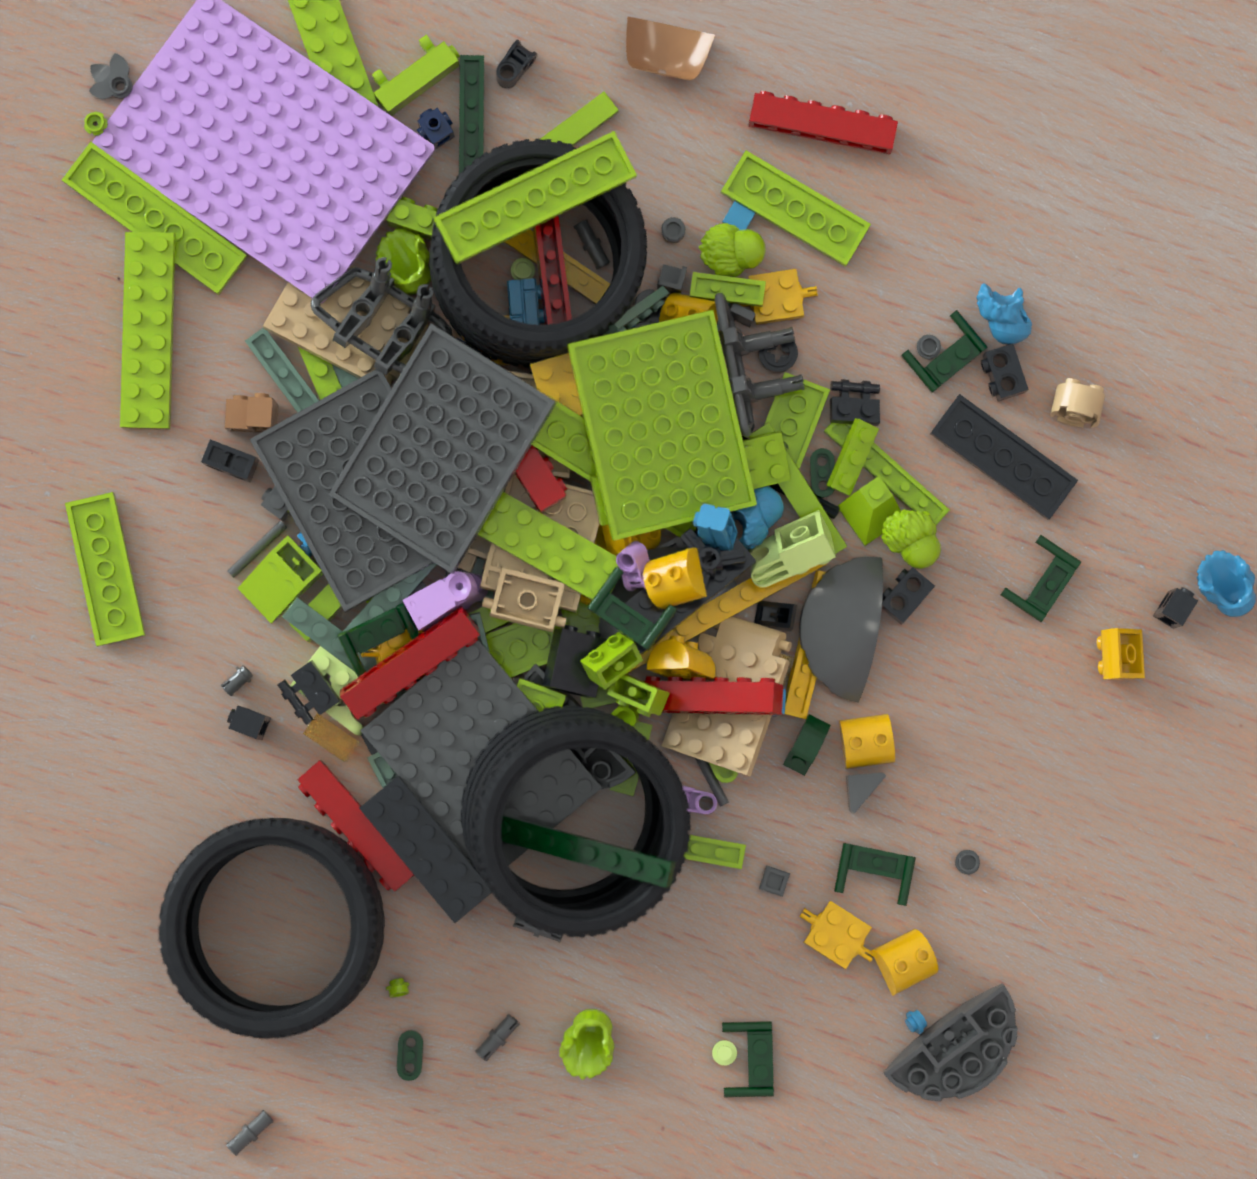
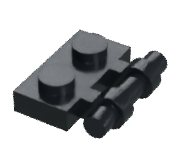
[830,379,880,426]
[277,660,341,725]

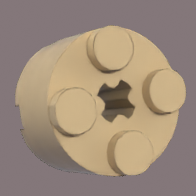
[1051,378,1105,428]

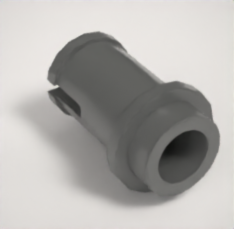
[221,665,253,696]

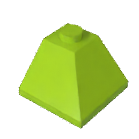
[838,476,901,546]

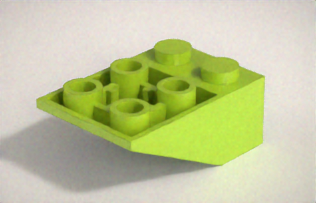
[238,535,323,624]

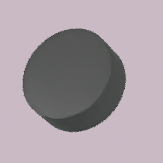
[661,217,686,243]

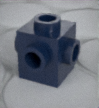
[417,107,455,149]

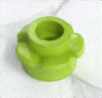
[84,112,108,136]
[386,978,410,998]

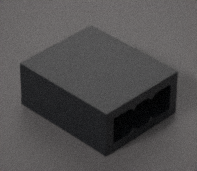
[542,625,607,698]

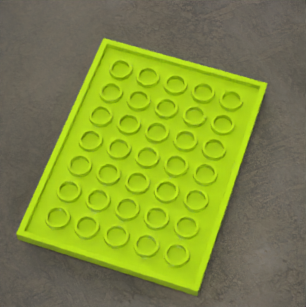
[568,310,757,541]

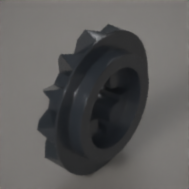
[759,342,798,372]

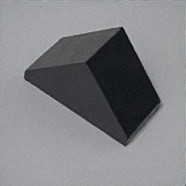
[754,601,797,631]

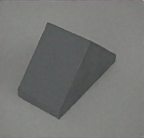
[846,773,886,814]

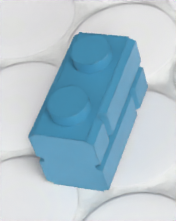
[507,278,545,325]
[693,504,738,551]

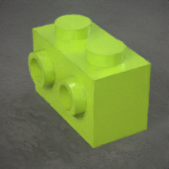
[387,197,438,241]
[580,631,643,690]
[607,674,670,717]

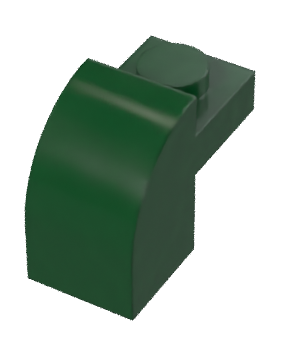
[783,714,831,776]

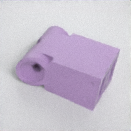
[403,571,488,631]

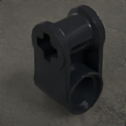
[496,40,538,88]

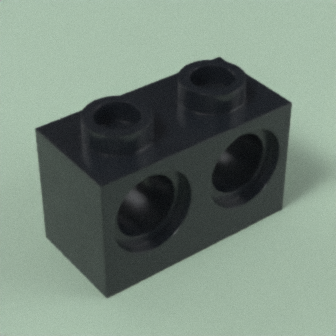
[981,343,1029,402]
[201,439,259,483]
[882,567,935,625]
[1153,587,1198,629]
[227,705,271,740]

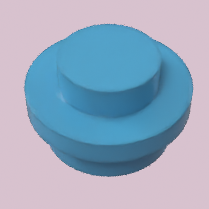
[905,1010,927,1034]

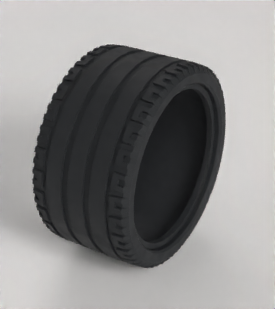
[429,139,647,367]
[461,705,691,938]
[158,818,385,1039]

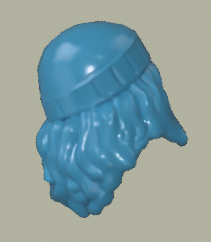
[976,283,1032,345]
[733,486,784,550]
[1197,550,1256,617]

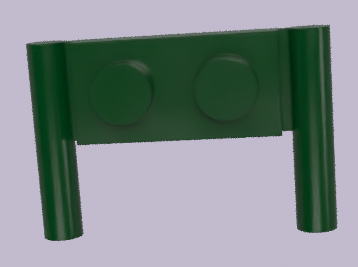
[901,310,988,393]
[1000,534,1081,622]
[587,567,677,651]
[337,603,420,677]
[834,843,916,906]
[722,1021,774,1098]

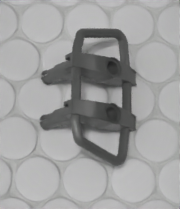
[311,257,453,375]
[715,292,805,437]

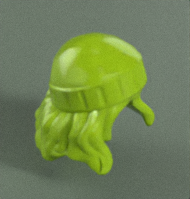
[699,223,766,277]
[375,228,431,295]
[881,509,941,569]
[559,1008,615,1080]

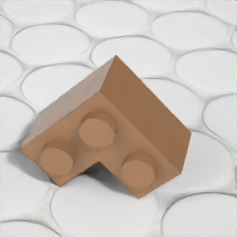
[225,393,278,433]

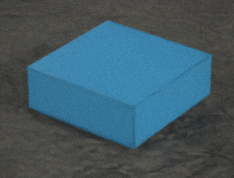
[722,201,755,230]

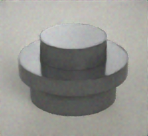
[916,335,941,359]
[955,850,980,875]

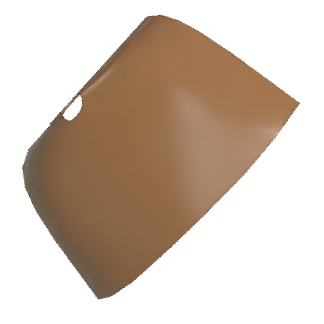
[626,16,715,81]

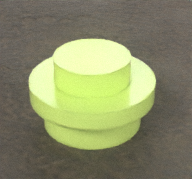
[511,258,535,280]
[712,1040,737,1065]

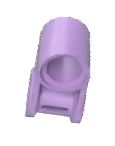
[616,541,650,591]
[683,786,717,814]

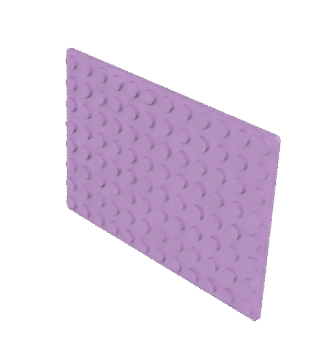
[93,0,435,304]

